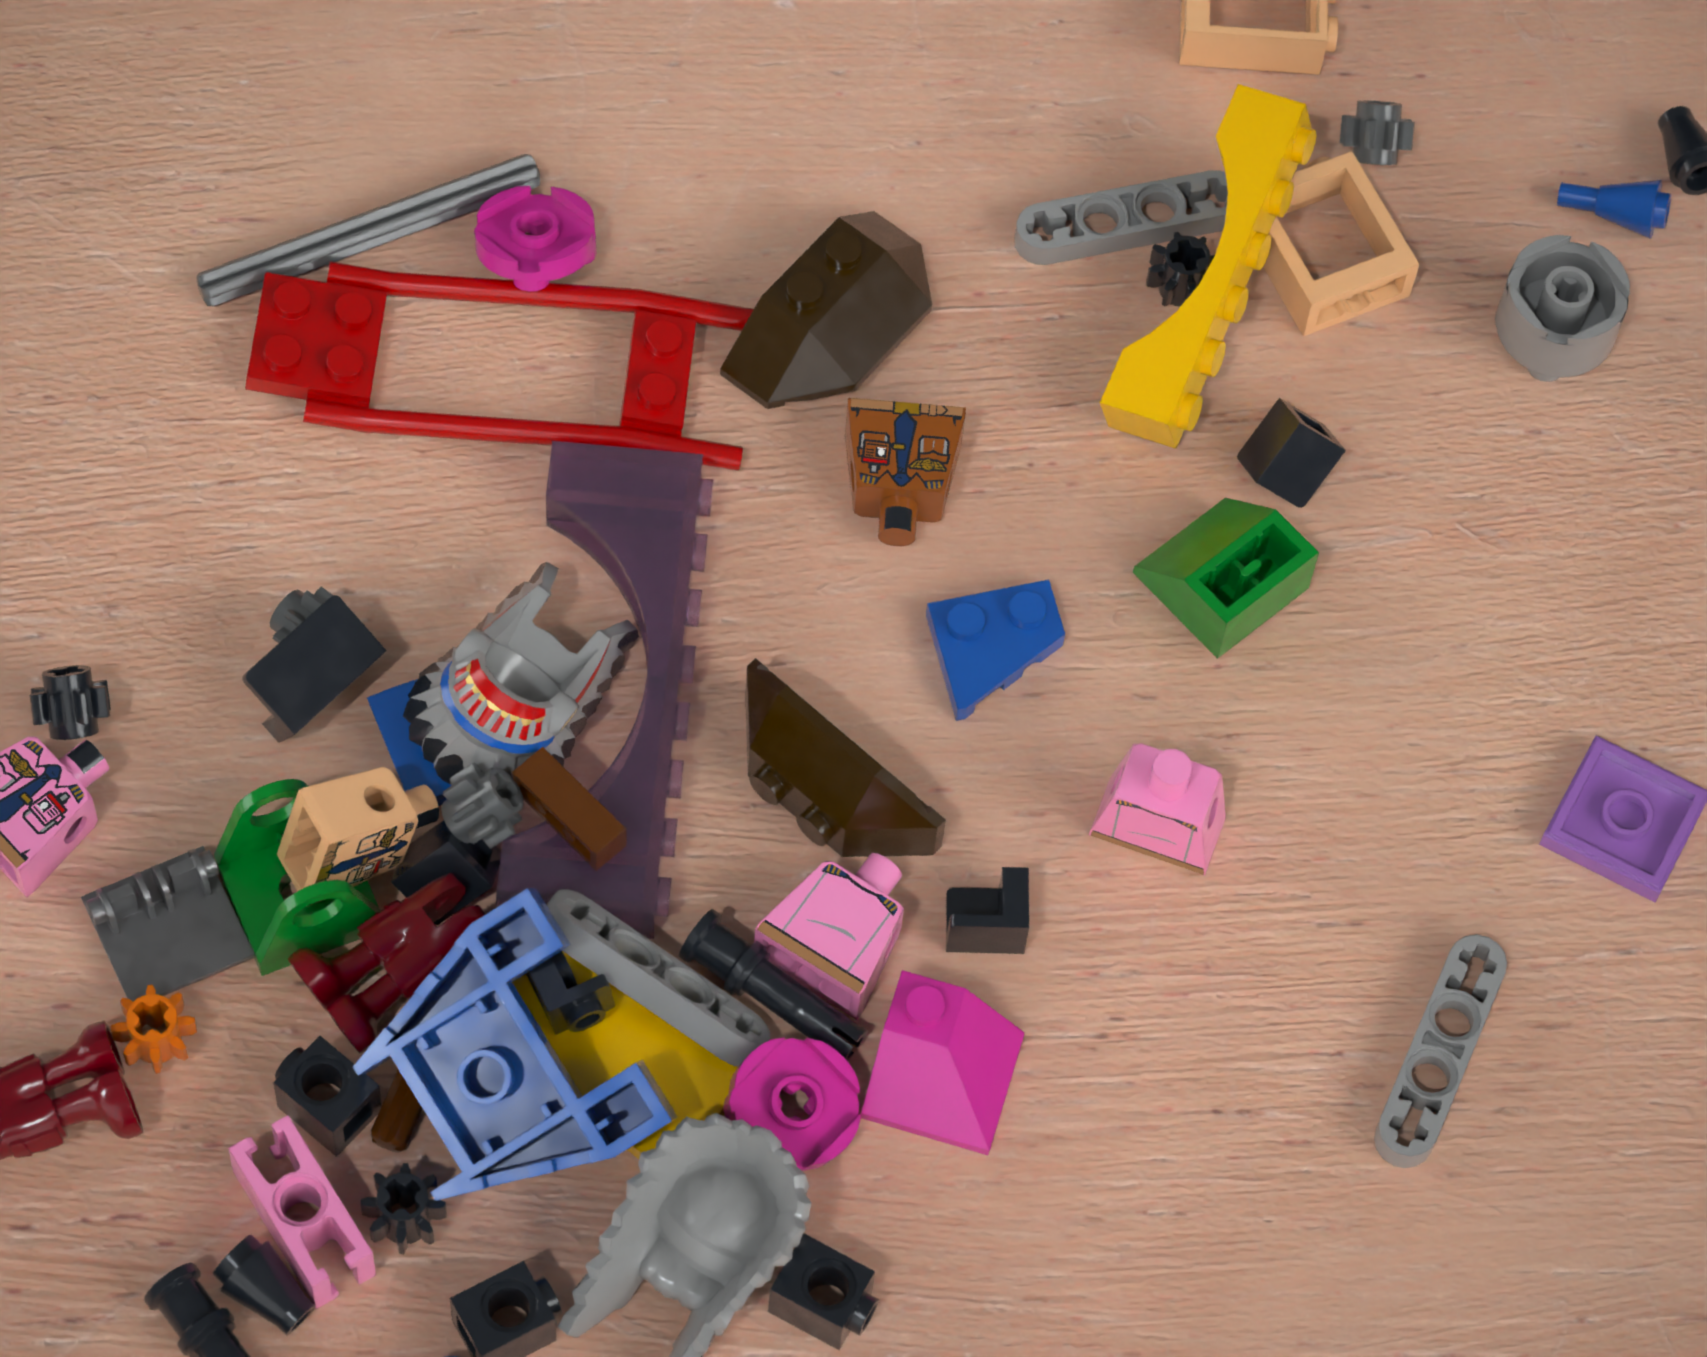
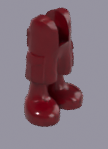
[287,873,486,1054]
[0,1020,144,1160]

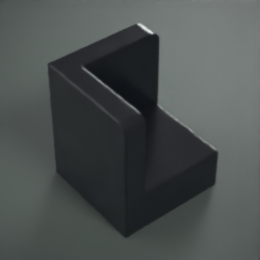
[1237,398,1346,508]
[391,820,503,925]
[946,867,1029,954]

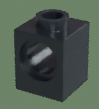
[273,1036,382,1157]
[768,1233,879,1350]
[450,1261,562,1357]

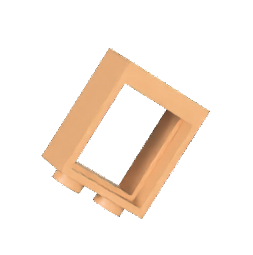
[1179,0,1338,75]
[1263,151,1419,337]

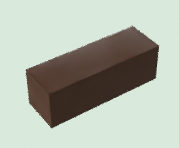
[512,747,627,871]

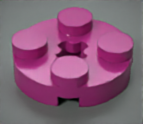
[474,185,597,292]
[723,1037,861,1171]

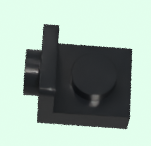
[526,951,615,1035]

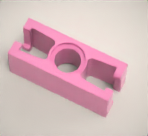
[228,1115,376,1309]

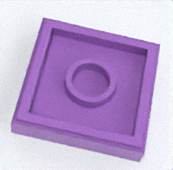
[1539,735,1707,903]

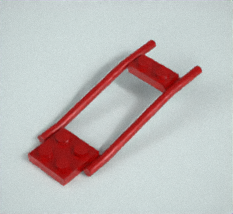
[245,261,754,471]

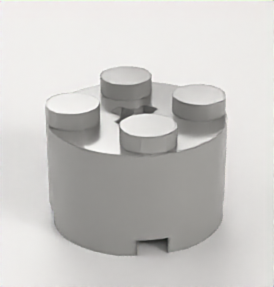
[1495,235,1630,382]

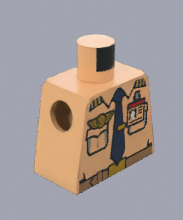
[277,767,439,907]

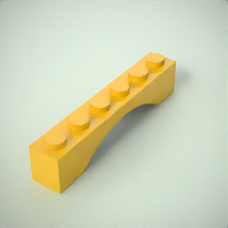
[1099,84,1316,449]

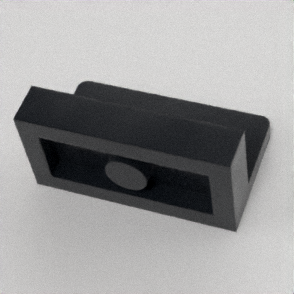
[242,595,387,743]

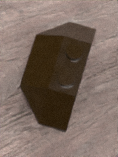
[720,211,932,409]
[745,658,946,857]

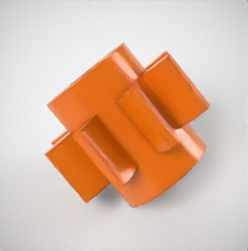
[111,984,197,1074]

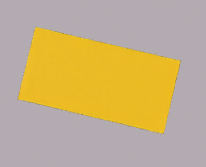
[512,951,737,1159]

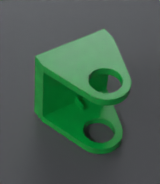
[214,779,380,976]

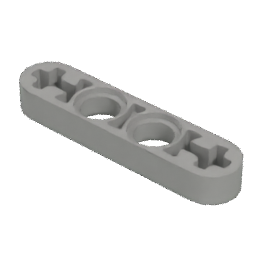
[1014,170,1228,265]
[547,889,770,1067]
[1374,934,1507,1168]

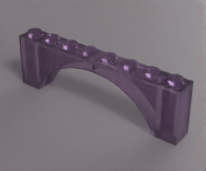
[496,441,714,939]

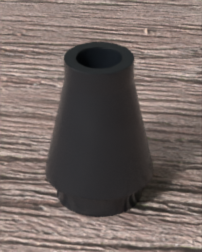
[1658,106,1707,195]
[213,1234,316,1336]

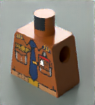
[845,398,966,546]

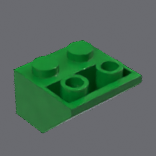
[1133,497,1319,659]

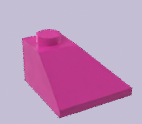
[861,970,1025,1155]

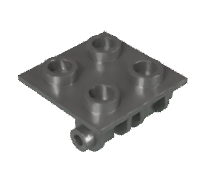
[81,846,255,1002]

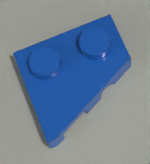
[926,580,1065,721]

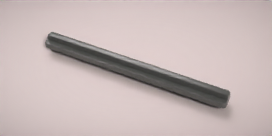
[197,154,540,306]

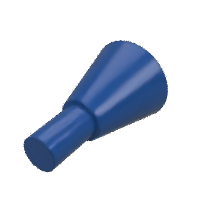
[1557,180,1671,239]

